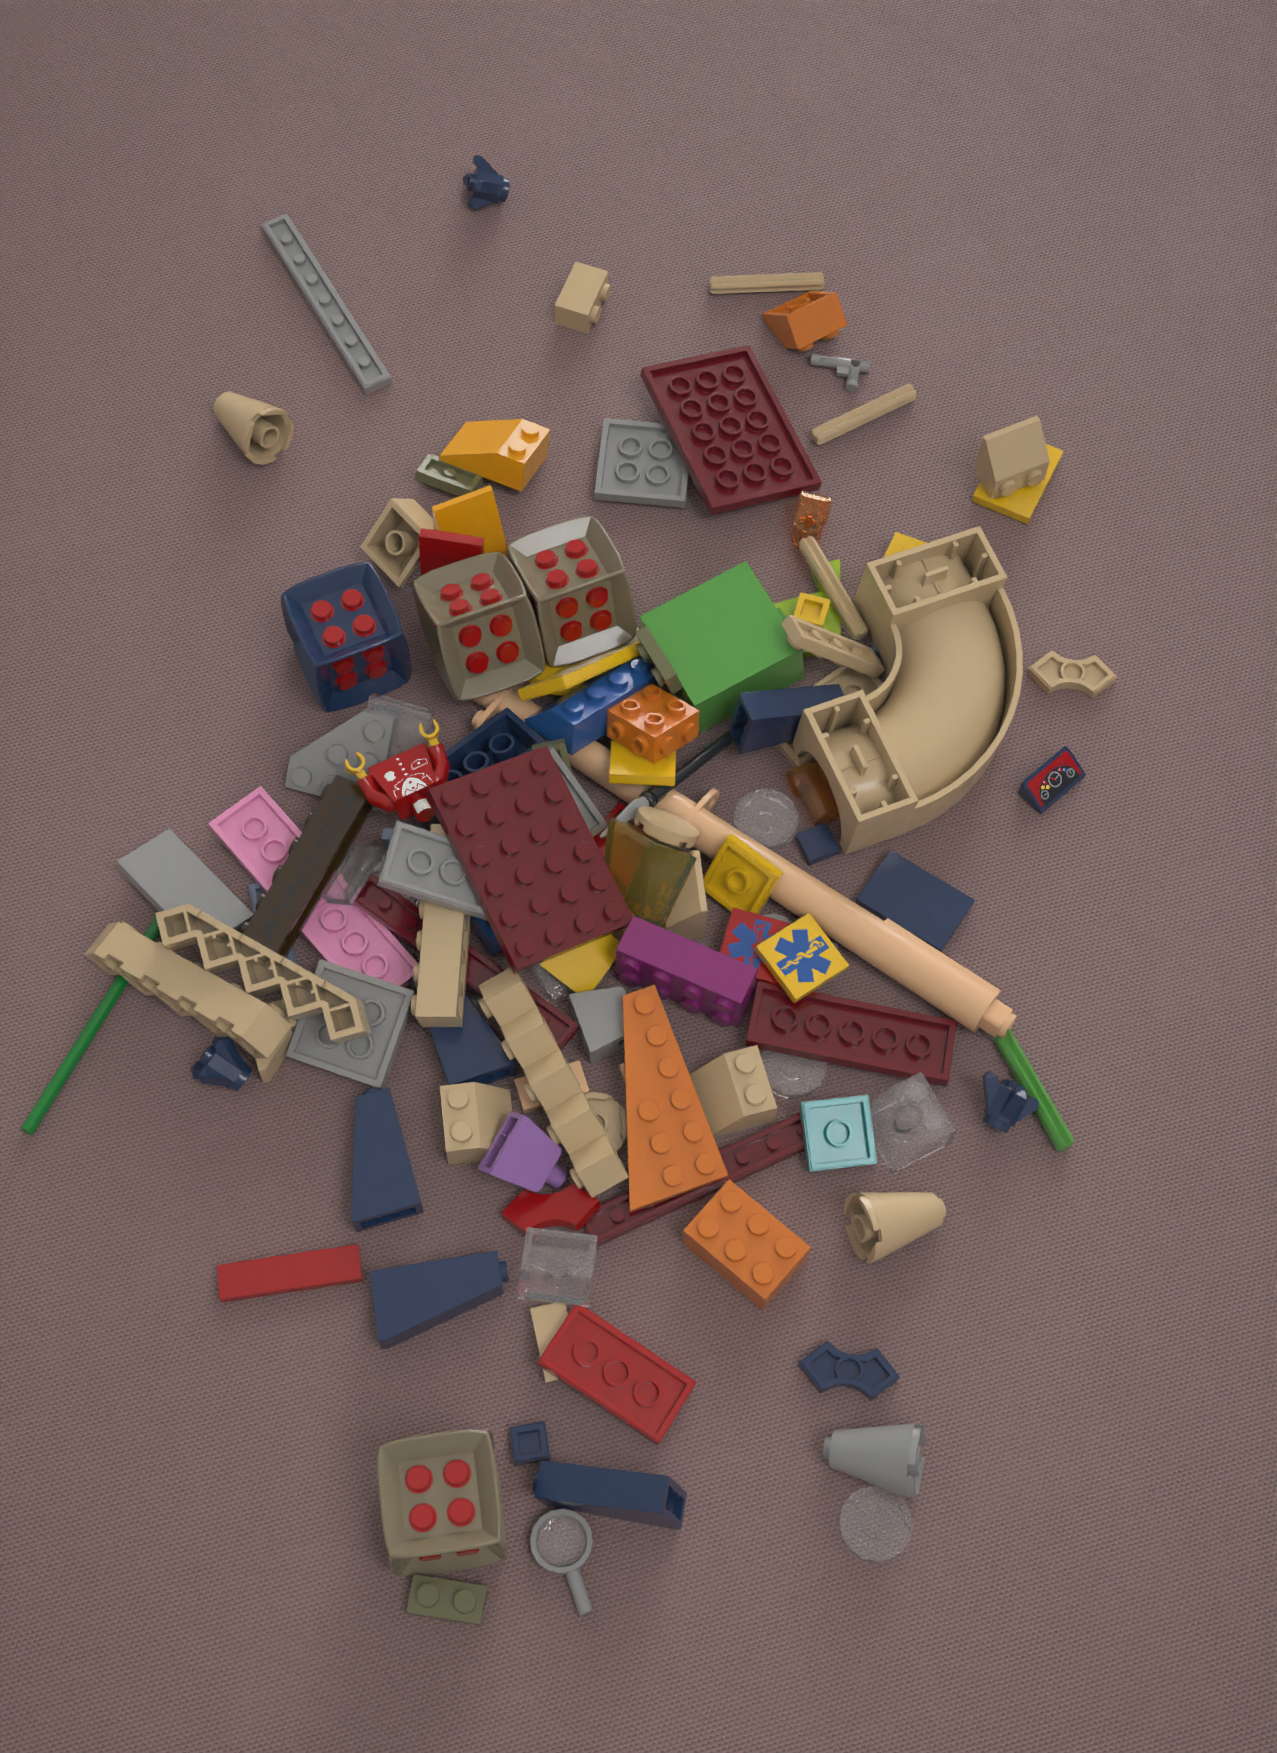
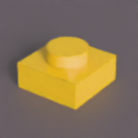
[793,592,831,628]

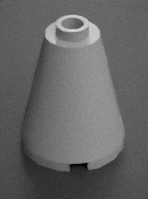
[823,1423,926,1499]

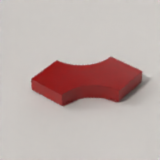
[501,1182,601,1238]

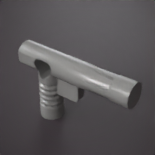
[810,353,870,392]

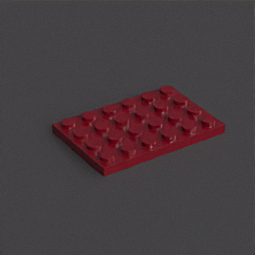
[640,345,822,515]
[426,745,633,974]

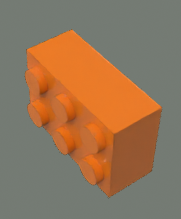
[682,1179,811,1311]

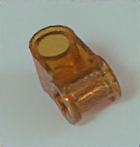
[792,490,832,550]

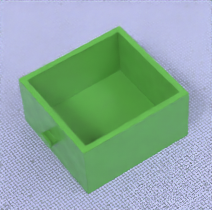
[640,561,805,733]

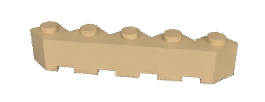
[155,904,371,1043]
[84,922,292,1058]
[478,967,629,1198]

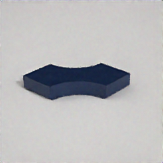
[798,1341,900,1401]

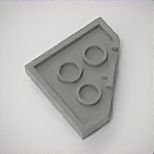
[285,708,398,811]

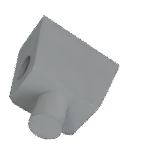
[569,986,626,1064]

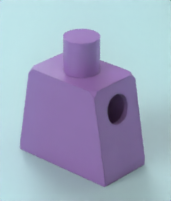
[477,1111,567,1193]

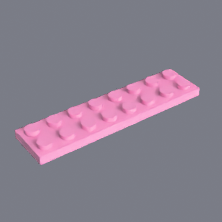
[208,786,417,988]

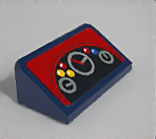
[1018,746,1086,814]

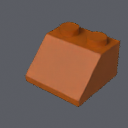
[762,290,848,352]

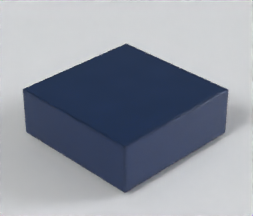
[795,822,839,866]
[509,1421,551,1466]

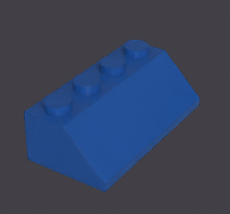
[525,656,660,756]

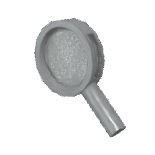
[530,1509,594,1616]

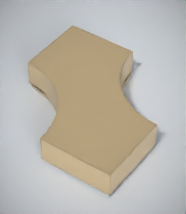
[1027,651,1117,699]

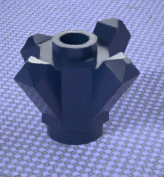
[463,155,510,210]
[190,1035,252,1091]
[982,1071,1039,1133]

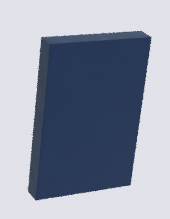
[855,850,975,952]

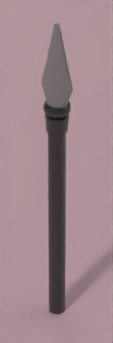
[600,730,734,838]

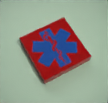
[720,907,792,985]

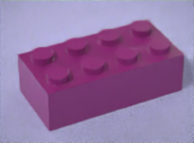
[616,916,758,1028]

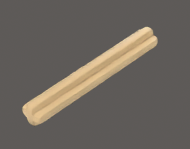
[709,272,824,294]
[811,384,917,445]
[799,536,868,640]

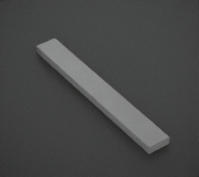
[261,214,392,395]

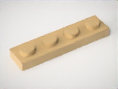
[781,614,885,679]

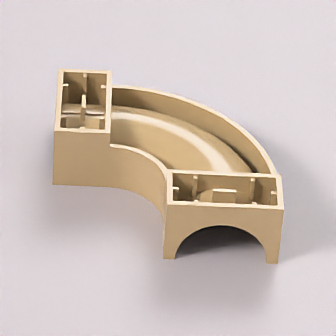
[792,526,1023,855]

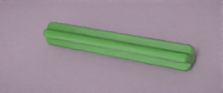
[994,1029,1074,1151]

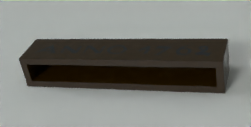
[240,775,374,958]

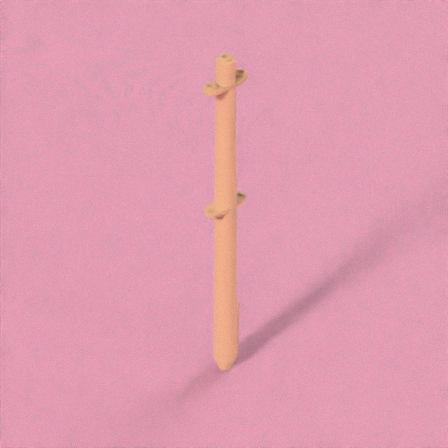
[471,682,1018,1039]

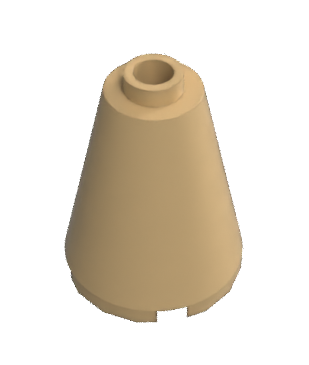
[213,391,294,465]
[844,1192,946,1263]

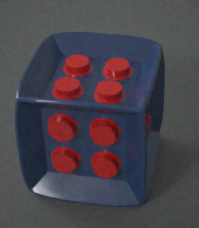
[281,562,412,712]

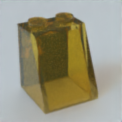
[604,817,697,928]

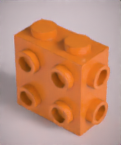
[606,683,700,764]

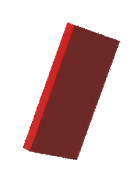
[536,1302,697,1445]

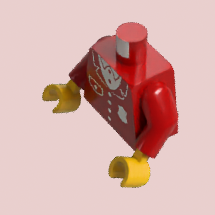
[344,719,450,822]

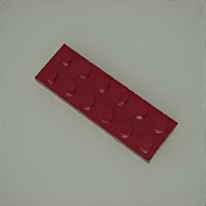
[745,981,957,1087]

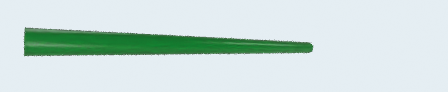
[20,911,160,1136]

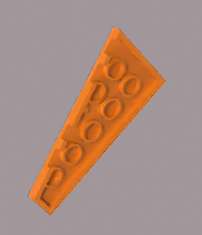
[622,985,728,1213]

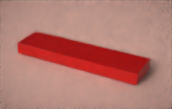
[217,1244,363,1303]

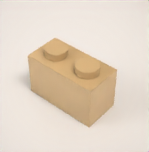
[555,261,612,334]

